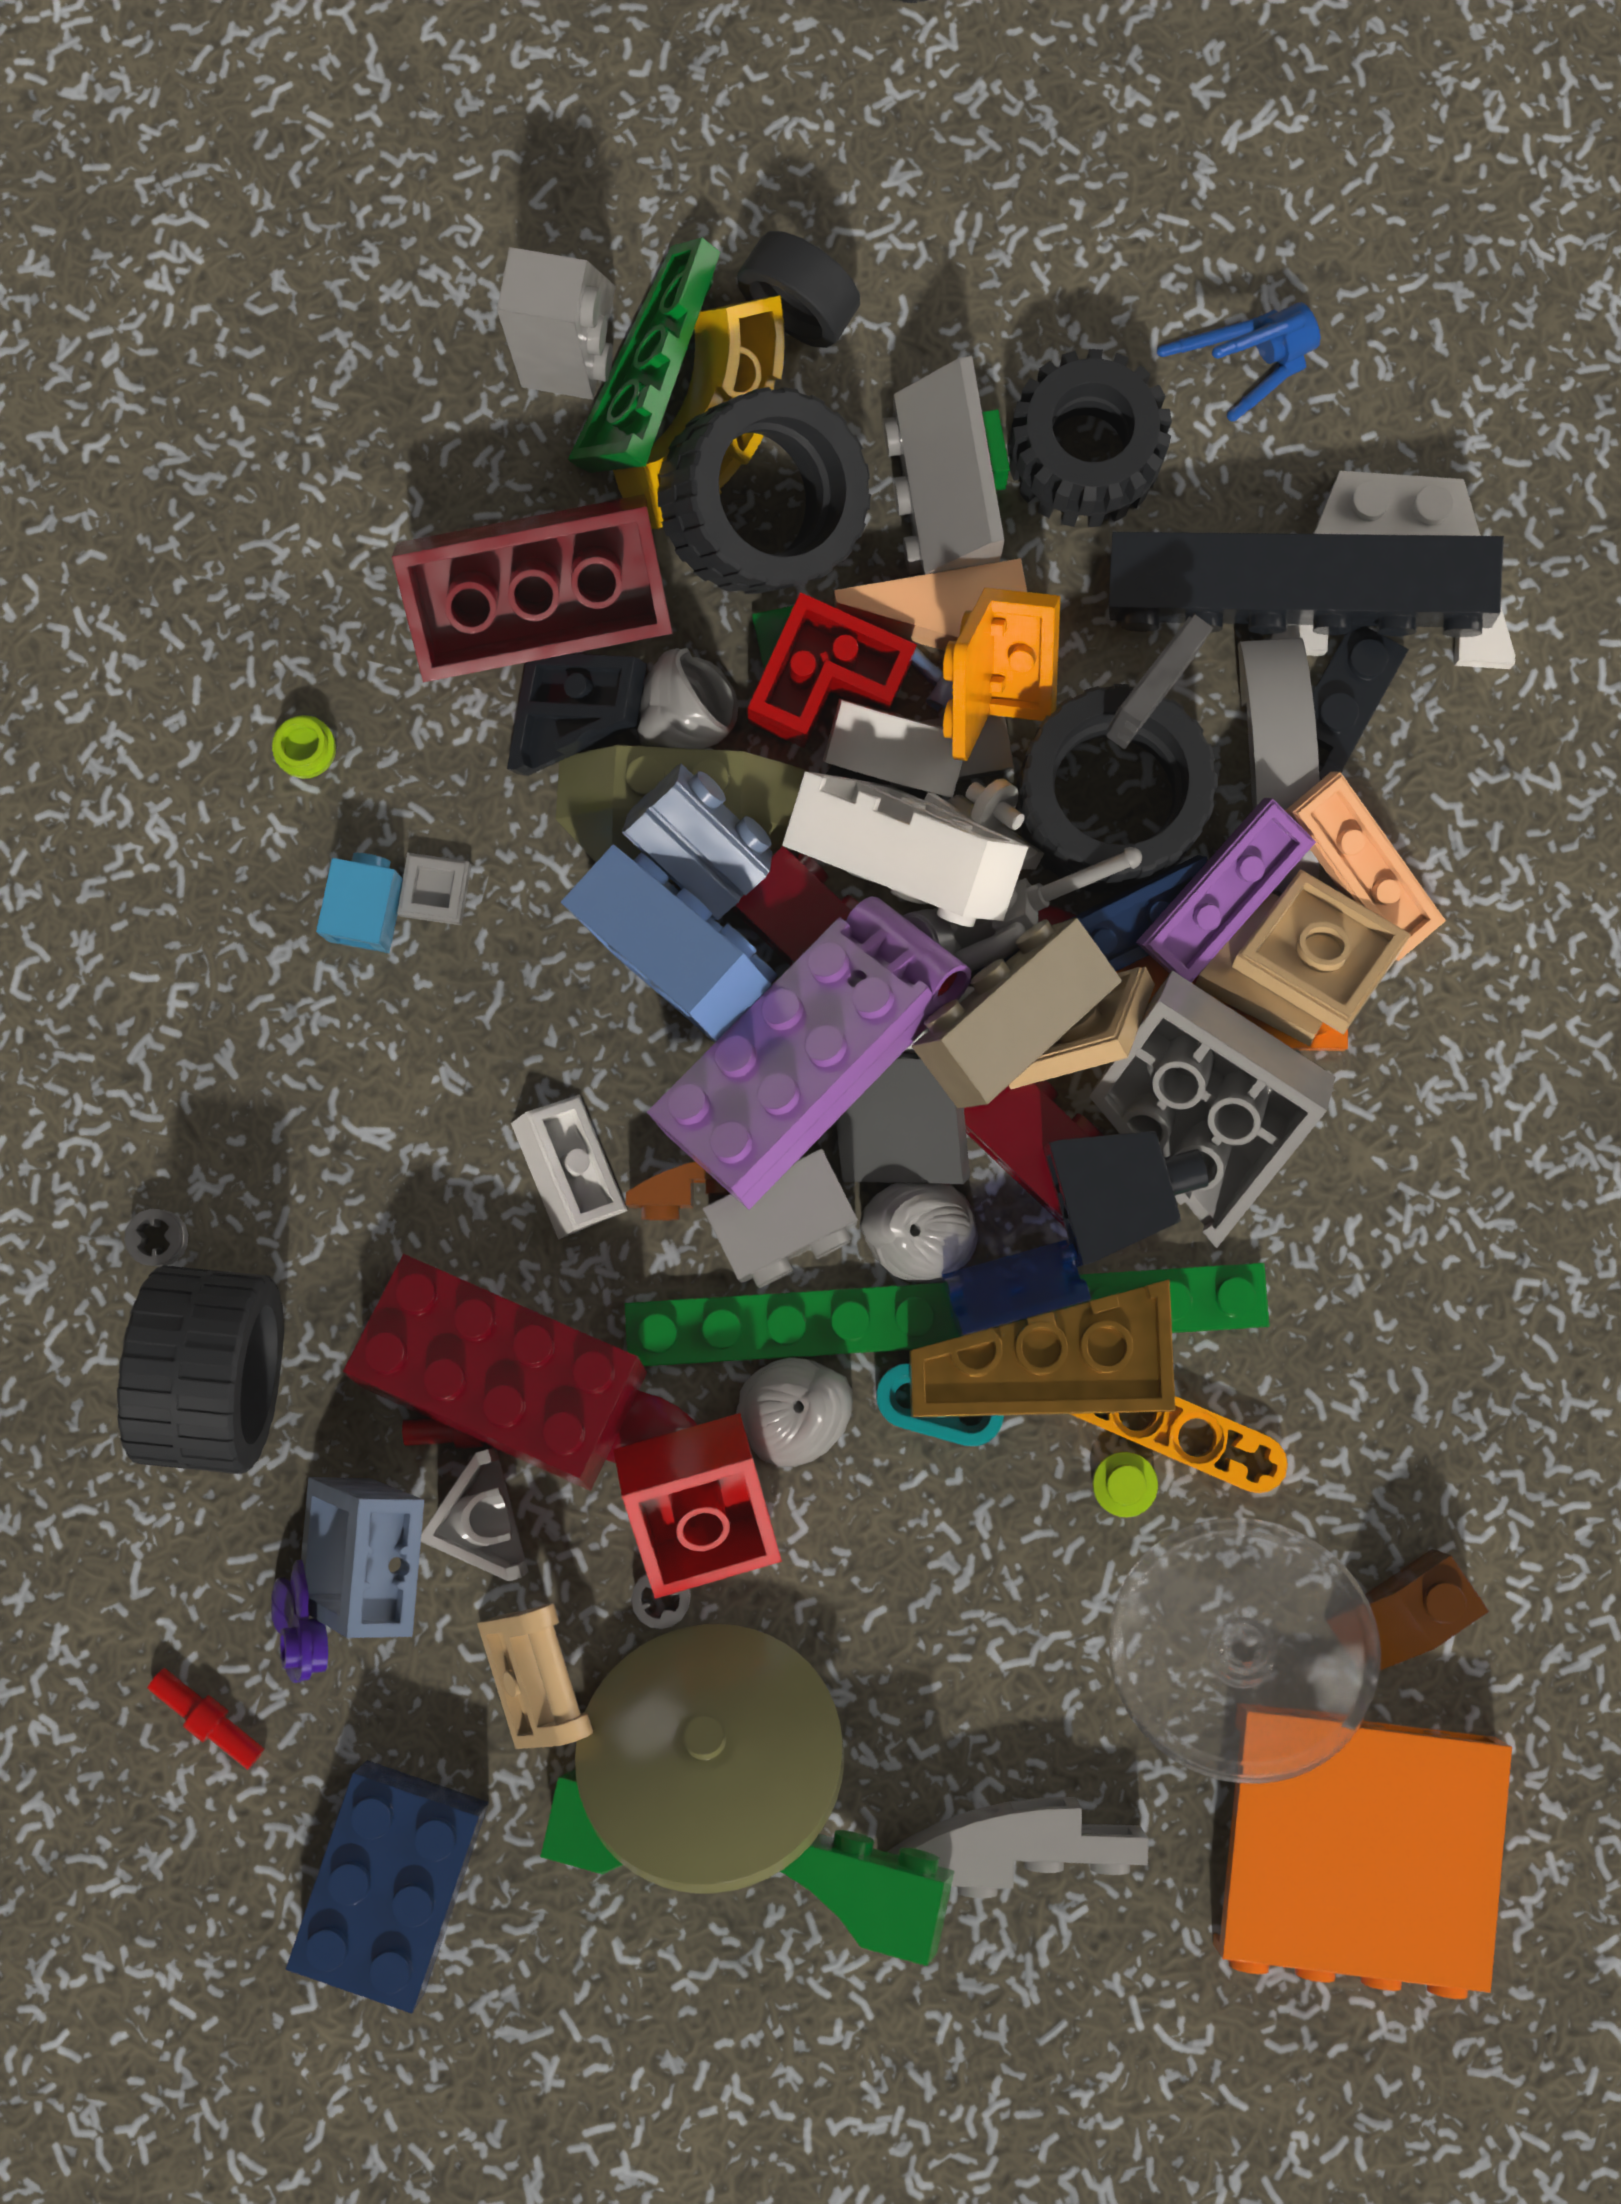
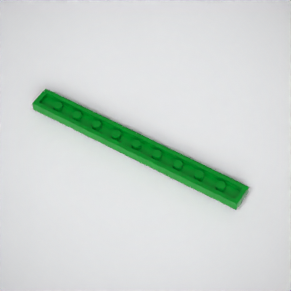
[624,1263,1270,1366]

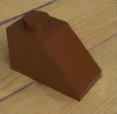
[1327,1549,1490,1677]

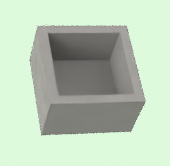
[703,1149,858,1288]

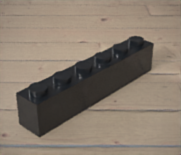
[1109,532,1504,637]

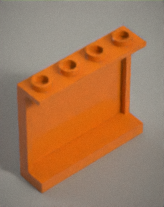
[1213,1705,1512,1999]

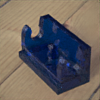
[941,1240,1091,1337]

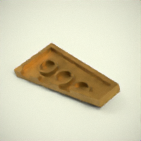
[909,1279,1176,1417]

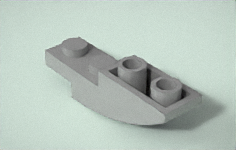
[887,1797,1148,1898]

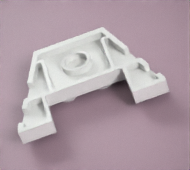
[1270,471,1515,669]

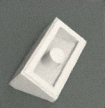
[511,1094,628,1240]

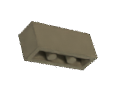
[911,918,1122,1108]

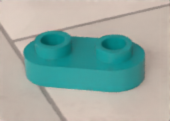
[876,1363,1004,1446]

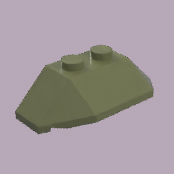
[556,745,808,884]

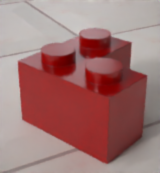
[748,592,917,749]

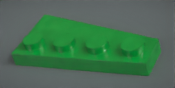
[568,237,721,473]

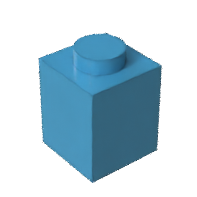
[316,852,403,953]

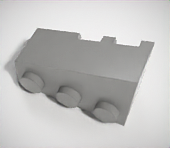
[497,247,616,400]

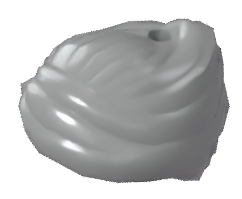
[637,648,738,749]
[860,1183,978,1284]
[736,1357,853,1467]

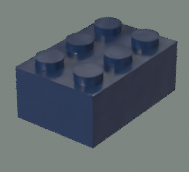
[285,1760,489,2014]

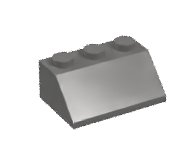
[883,356,1005,575]

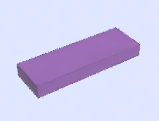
[1136,797,1316,983]

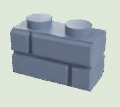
[622,764,773,920]

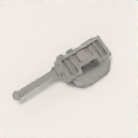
[933,847,1143,972]

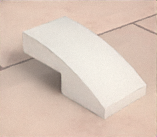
[823,699,963,798]

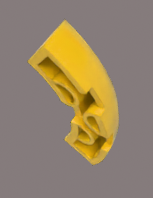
[613,295,785,529]

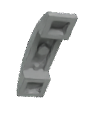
[1238,638,1320,892]

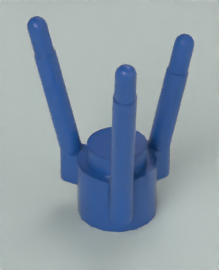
[1157,302,1321,422]

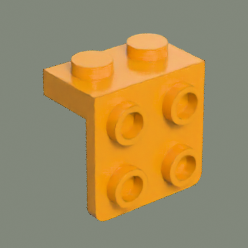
[943,587,1060,761]

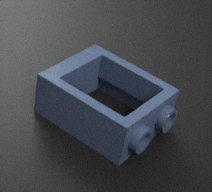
[301,1477,424,1638]

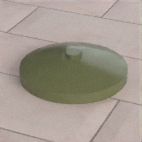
[575,1624,844,1894]

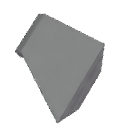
[421,1448,529,1581]

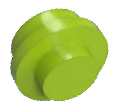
[272,715,336,779]
[1092,1452,1158,1518]

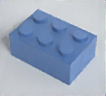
[561,844,778,1043]

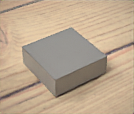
[397,853,472,926]

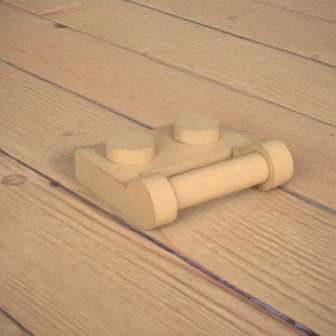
[477,1603,593,1749]

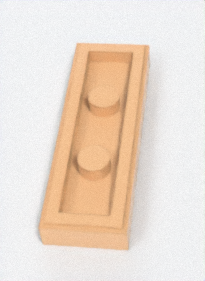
[1285,772,1446,961]

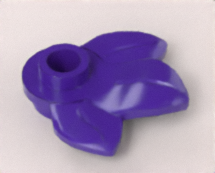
[271,1559,328,1683]

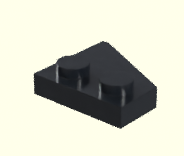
[507,654,647,776]

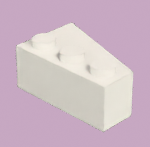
[782,771,1028,927]

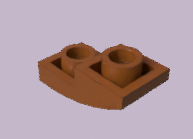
[626,1161,731,1221]

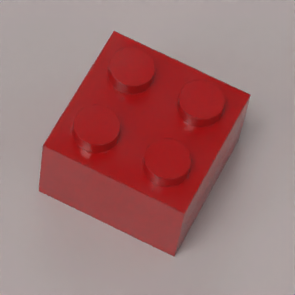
[613,1413,782,1599]

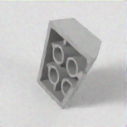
[1089,970,1336,1248]

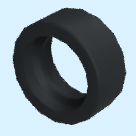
[737,231,860,348]

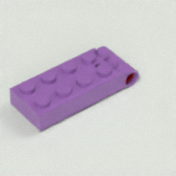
[647,897,971,1210]

